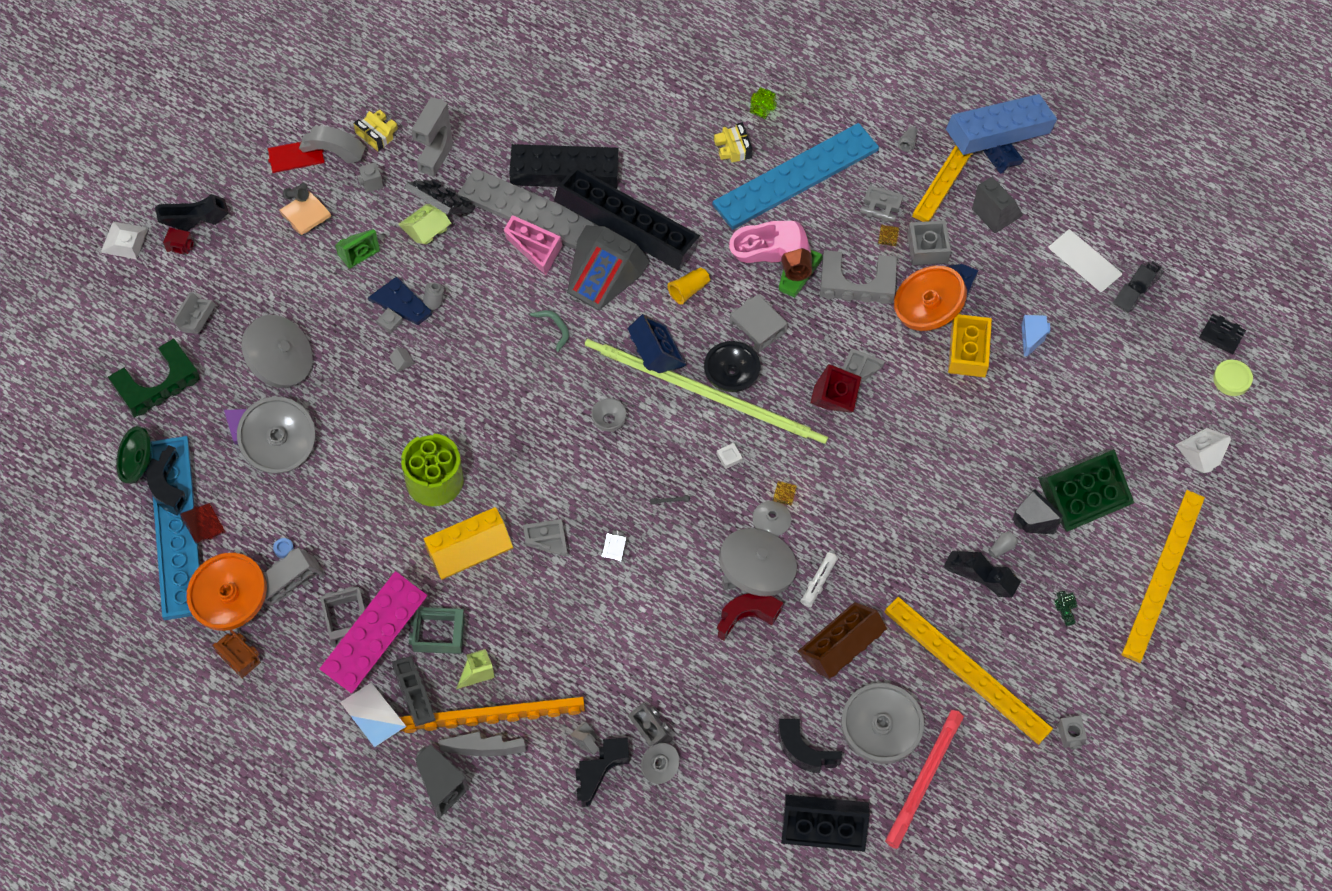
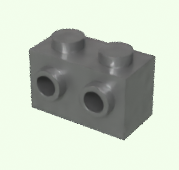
[627,703,674,747]

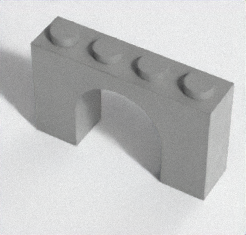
[411,97,453,177]
[820,250,897,304]

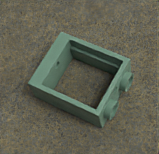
[409,607,465,654]

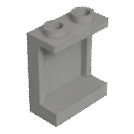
[730,294,788,353]

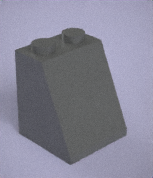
[972,177,1023,233]
[415,744,469,819]

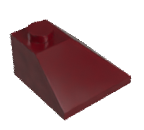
[810,364,862,413]

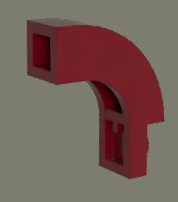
[716,593,784,641]

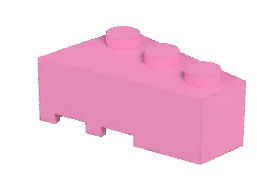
[504,215,563,275]

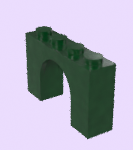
[108,339,200,418]

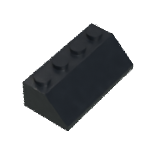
[781,794,870,852]

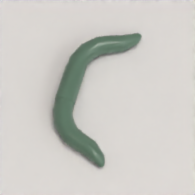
[530,310,569,352]

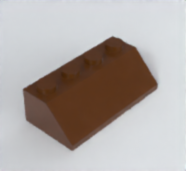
[797,602,887,679]

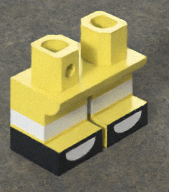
[353,110,398,152]
[714,122,753,162]

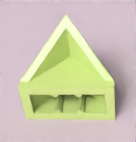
[456,649,494,689]

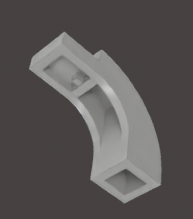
[299,126,365,163]

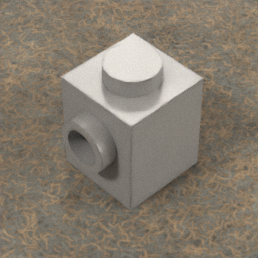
[357,162,383,193]

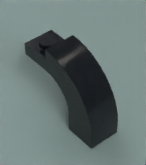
[147,445,187,516]
[778,719,842,773]

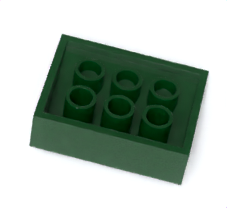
[1038,449,1134,532]

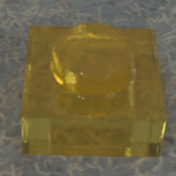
[878,225,899,246]
[773,481,797,506]

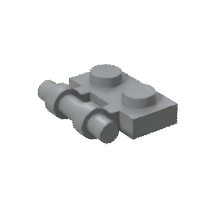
[860,185,903,223]

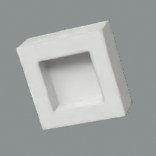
[716,443,743,469]

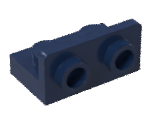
[982,143,1024,174]

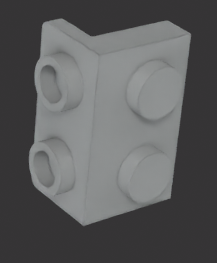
[172,292,216,334]

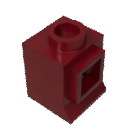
[163,227,194,255]

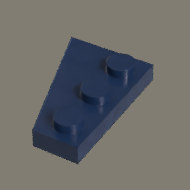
[368,276,432,325]

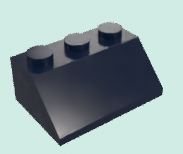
[627,314,686,373]

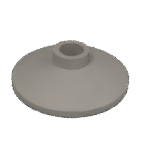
[752,501,791,536]
[641,743,679,784]

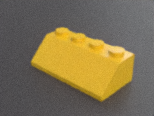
[423,507,513,580]

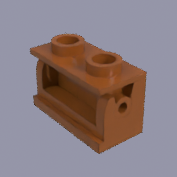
[213,630,261,679]

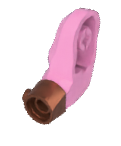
[729,221,812,281]

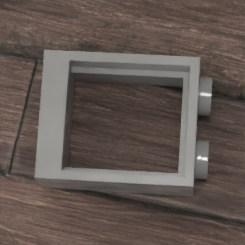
[320,587,365,647]

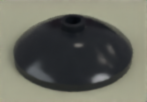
[704,341,761,392]

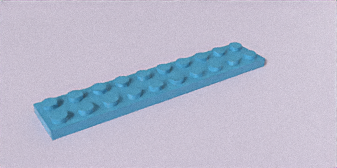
[712,123,879,230]
[151,436,200,621]

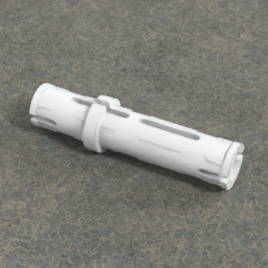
[800,552,838,607]

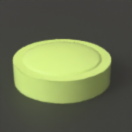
[1213,360,1253,396]

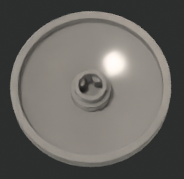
[242,315,313,388]
[237,397,315,474]
[719,528,797,596]
[841,683,924,764]

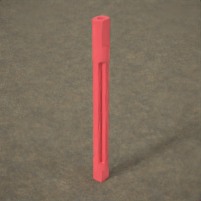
[885,710,964,849]

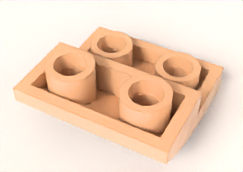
[279,191,331,235]

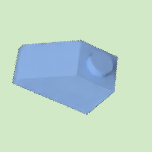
[1021,315,1050,356]

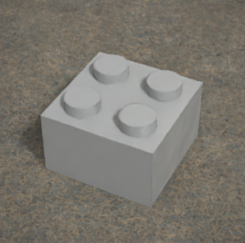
[907,220,951,265]

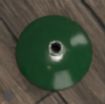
[116,426,152,484]

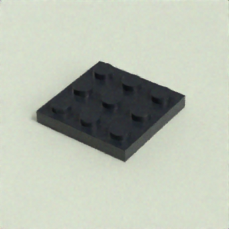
[404,179,475,215]

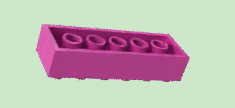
[319,571,428,694]

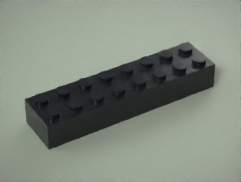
[554,167,700,271]

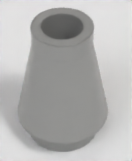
[898,126,918,152]
[988,531,1018,559]

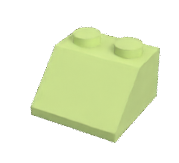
[398,204,451,244]

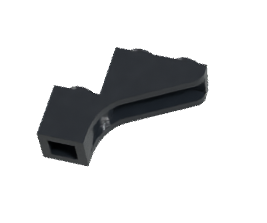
[155,194,229,231]
[1113,261,1165,313]
[943,551,1021,598]
[575,738,629,807]

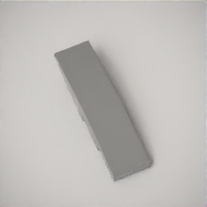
[439,732,526,756]

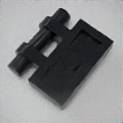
[1199,314,1246,355]

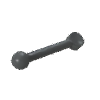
[650,495,690,505]

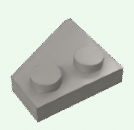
[842,348,885,384]
[523,519,568,557]

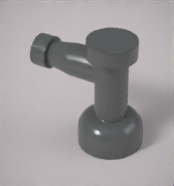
[283,182,309,202]

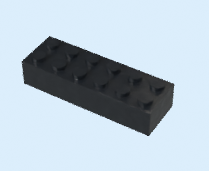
[509,144,619,189]

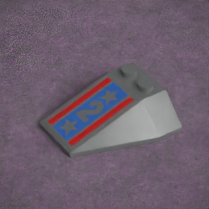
[567,225,650,310]

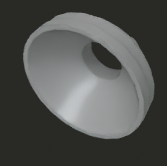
[591,398,626,432]

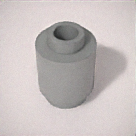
[423,282,444,310]

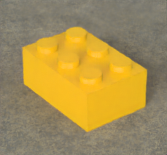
[948,314,992,377]

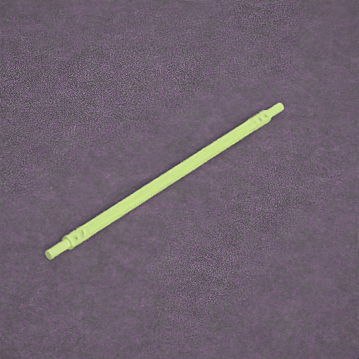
[585,339,828,444]

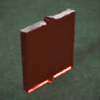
[180,503,225,543]

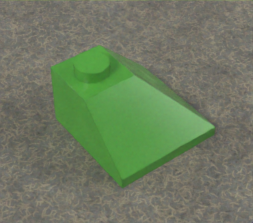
[335,229,380,269]

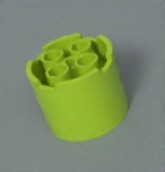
[401,433,464,506]

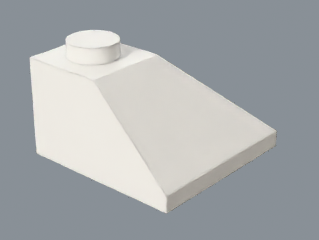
[101,221,148,259]
[1176,428,1231,473]

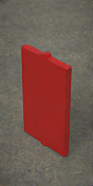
[268,141,325,173]

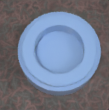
[273,538,294,558]

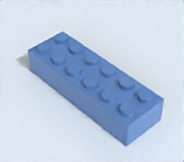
[946,94,1057,155]

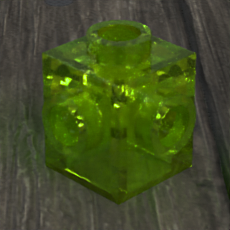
[750,87,777,119]

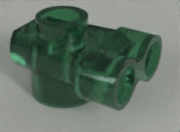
[1054,591,1078,626]

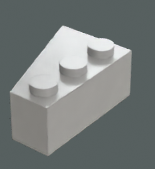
[264,548,326,606]

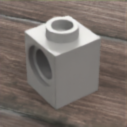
[1058,715,1087,750]

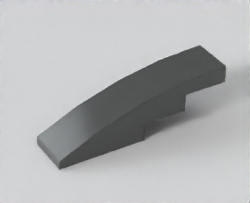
[392,656,435,727]

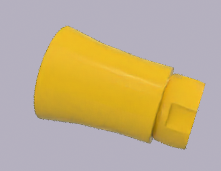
[667,267,710,305]

